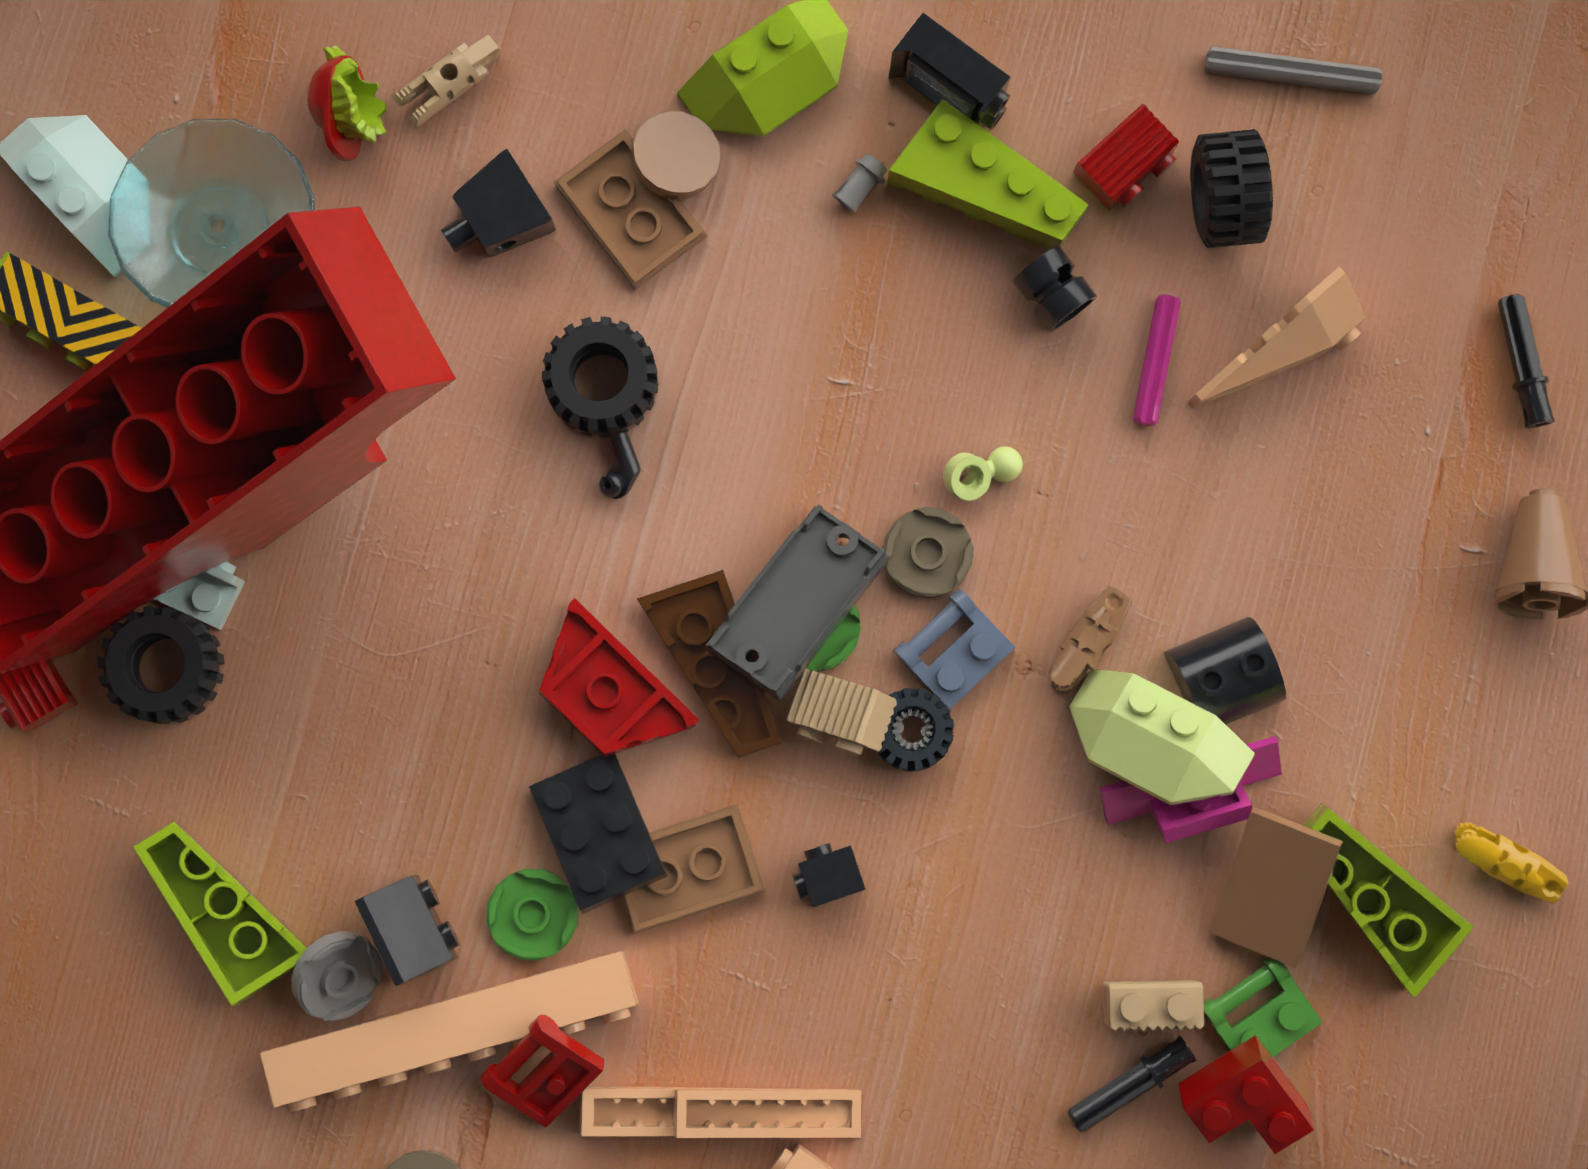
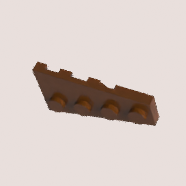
[637,570,782,758]

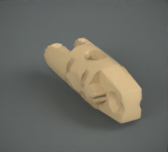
[392,35,500,128]

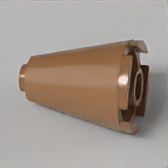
[1494,489,1588,619]

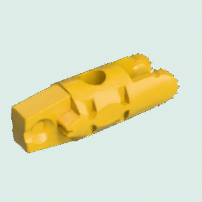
[1455,822,1568,904]

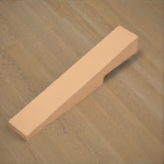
[578,1086,861,1138]

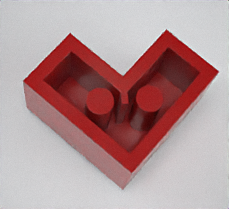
[1178,1035,1314,1154]

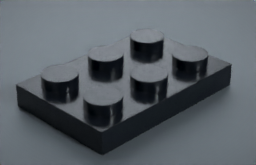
[529,754,668,914]

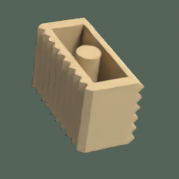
[786,669,897,755]
[1103,980,1204,1031]

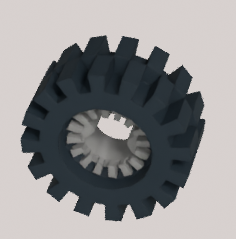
[877,688,954,772]

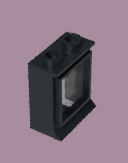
[888,13,1011,130]

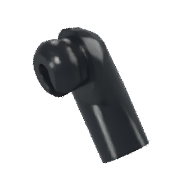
[599,432,641,499]

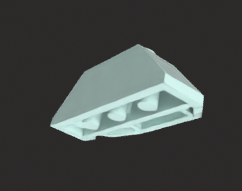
[0,115,149,278]

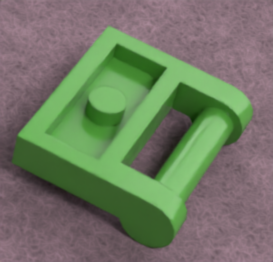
[1203,957,1323,1057]

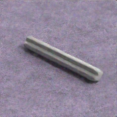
[1205,47,1382,94]

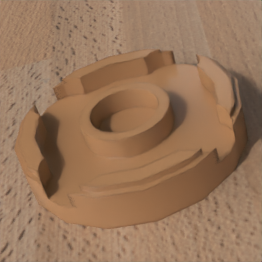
[631,111,721,199]

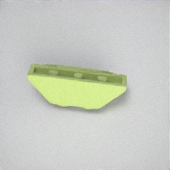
[1069,669,1255,805]

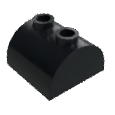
[1164,617,1286,725]

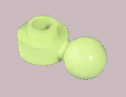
[943,446,1023,501]

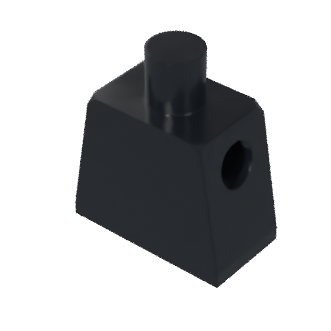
[441,149,556,257]

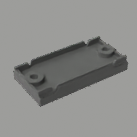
[706,505,889,702]

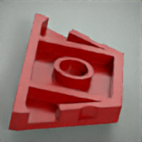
[539,598,700,757]

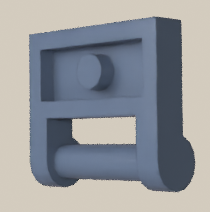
[893,589,1015,710]

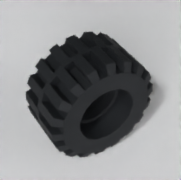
[1190,129,1273,248]
[542,316,659,438]
[97,606,225,724]

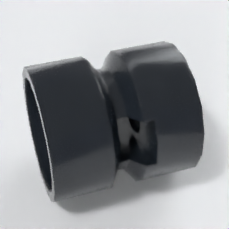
[1013,246,1097,332]

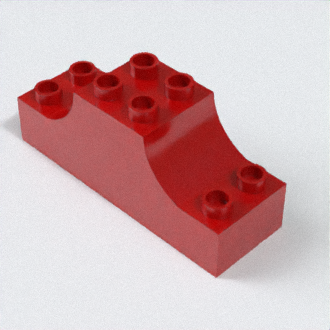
[0,206,456,674]

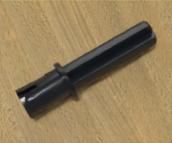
[1498,294,1555,429]
[1068,1036,1197,1132]

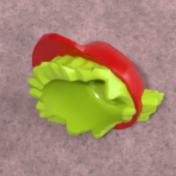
[307,46,387,161]

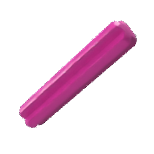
[1133,294,1181,426]

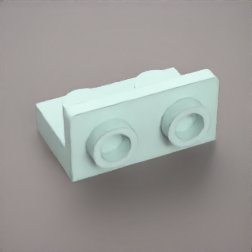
[153,562,245,630]

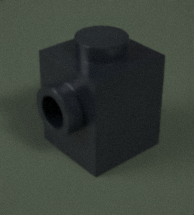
[792,843,866,907]

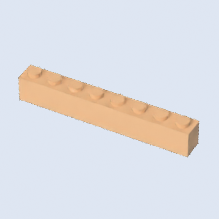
[260,950,638,1113]

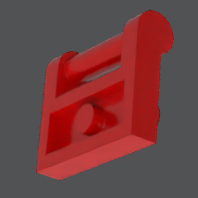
[481,1014,604,1127]

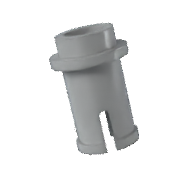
[832,154,887,213]

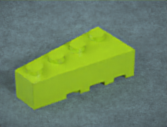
[133,822,307,1006]

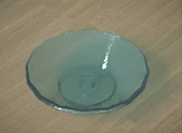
[108,119,315,308]

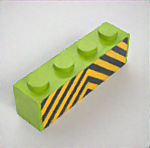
[0,251,141,371]

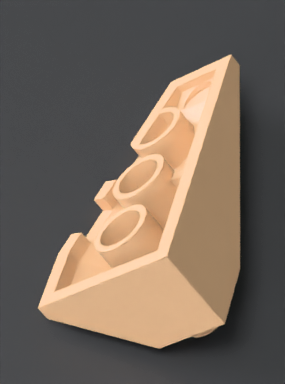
[1189,267,1366,408]

